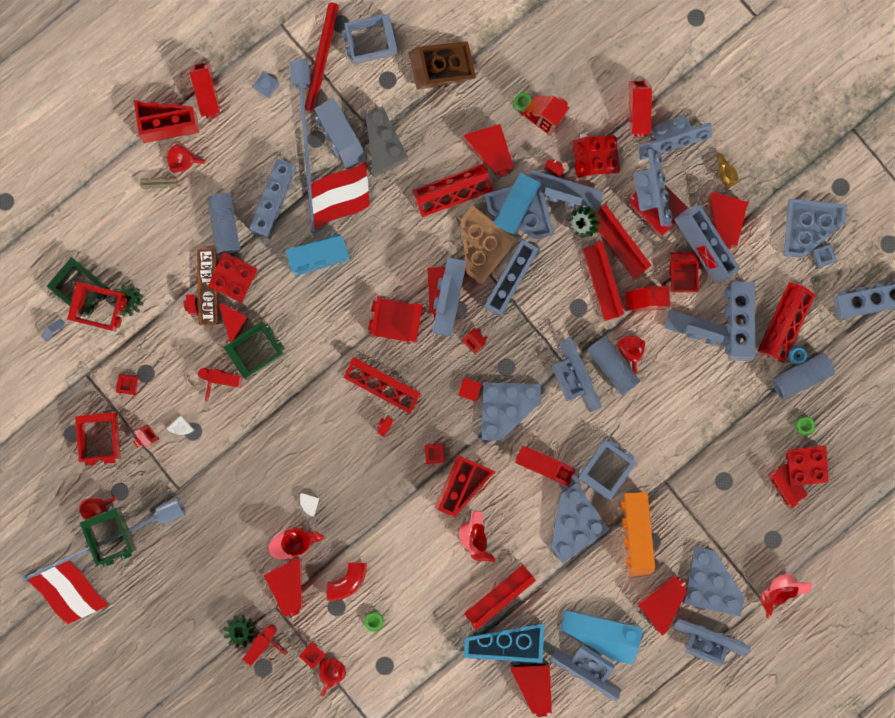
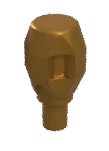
[716,154,738,187]

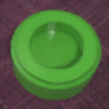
[514,92,532,112]
[795,416,815,436]
[364,611,384,631]

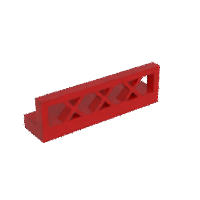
[412,164,493,217]
[595,204,652,279]
[582,241,625,322]
[757,282,815,363]
[343,357,421,414]
[464,564,536,630]

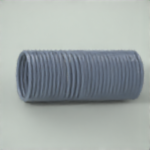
[207,193,241,255]
[587,336,641,396]
[772,353,835,400]

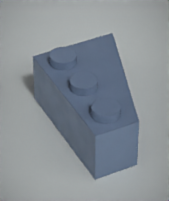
[314,98,367,169]

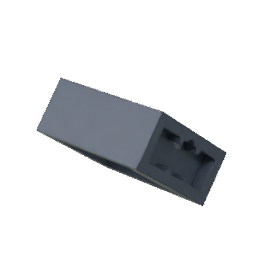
[342,14,398,64]
[577,440,637,500]

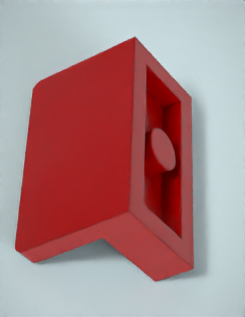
[767,464,808,508]

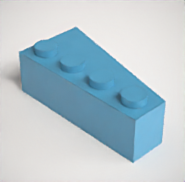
[463,623,544,663]

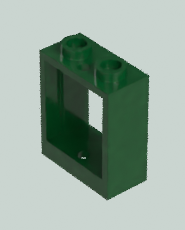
[47,257,110,317]
[223,322,285,380]
[80,507,137,568]

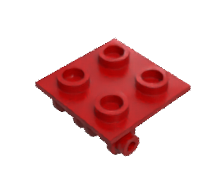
[208,252,258,303]
[786,445,829,487]

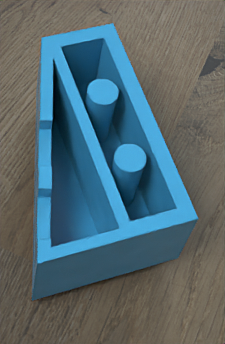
[285,234,350,276]

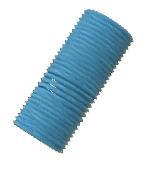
[493,172,541,234]

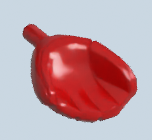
[167,144,205,173]
[617,335,645,374]
[79,496,117,520]
[318,658,346,697]

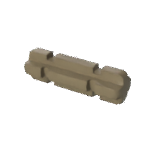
[140,177,178,189]

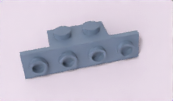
[638,115,712,160]
[633,149,673,227]
[529,169,604,210]
[433,258,467,337]
[664,310,742,347]
[551,337,602,412]
[672,618,751,666]
[550,645,621,702]

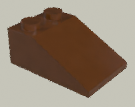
[409,41,476,90]

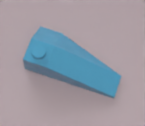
[561,610,643,665]

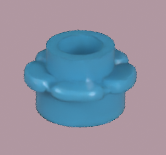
[789,347,808,365]

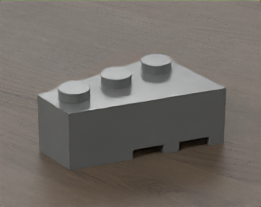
[365,106,409,177]

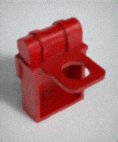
[669,251,699,293]
[198,368,243,402]
[242,624,288,666]

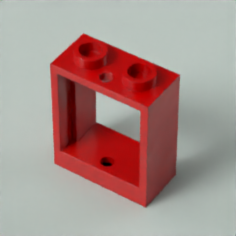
[67,282,127,332]
[75,412,121,466]

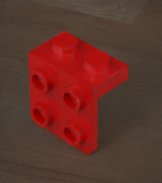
[572,135,620,178]

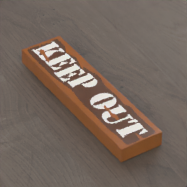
[197,248,219,326]

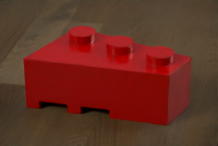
[520,96,570,136]
[133,100,200,143]
[434,455,496,517]

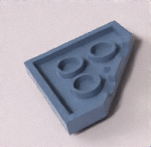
[484,179,554,239]
[783,199,847,258]
[482,382,541,441]
[551,482,609,563]
[683,547,745,617]

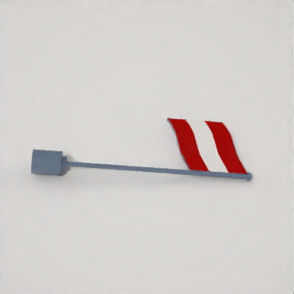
[290,60,370,233]
[22,497,186,624]

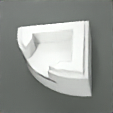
[167,416,194,435]
[300,493,320,517]

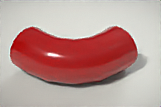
[326,562,367,601]

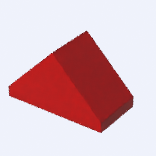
[219,304,249,342]

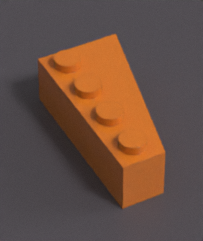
[620,492,655,577]

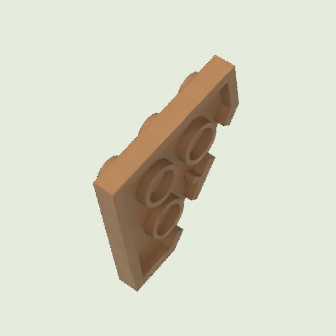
[461,205,517,286]

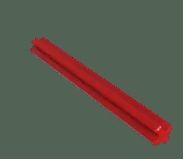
[305,2,339,113]

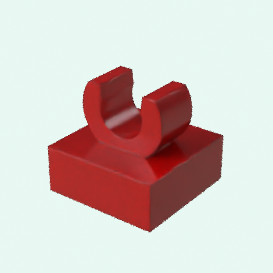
[461,328,488,354]
[133,424,159,448]

